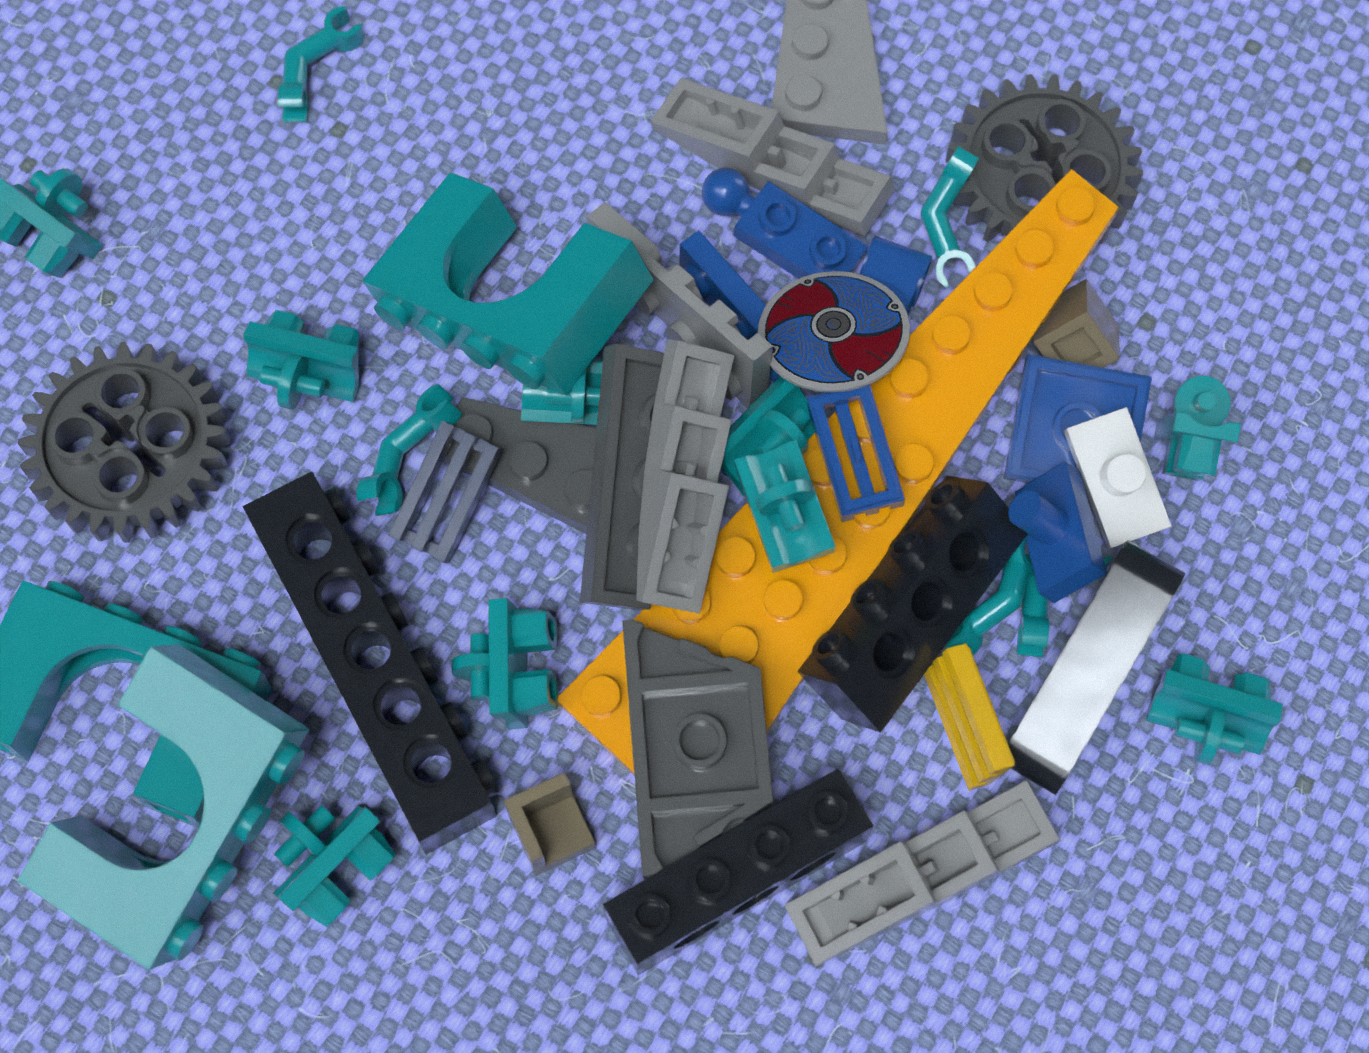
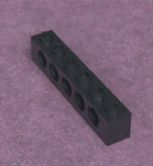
[242,471,500,855]

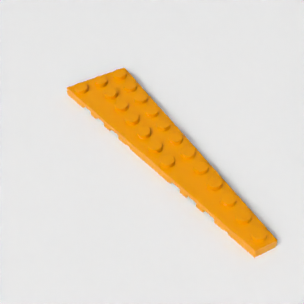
[558,169,1119,776]

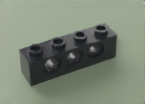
[797,475,1028,733]
[603,768,874,976]

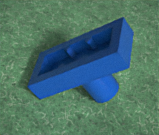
[1008,461,1107,603]

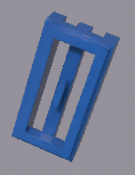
[807,385,905,523]

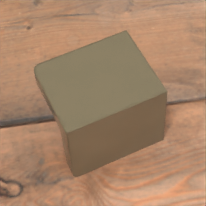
[1033,278,1120,368]
[503,773,596,876]

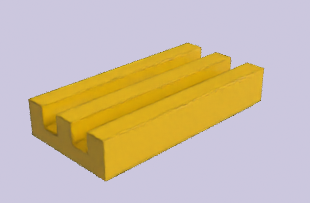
[924,643,1015,791]

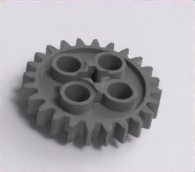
[945,74,1143,244]
[18,342,230,543]

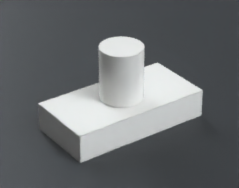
[1063,407,1172,550]

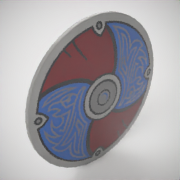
[758,271,910,392]

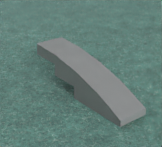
[650,77,895,236]
[636,339,734,614]
[785,780,1062,966]

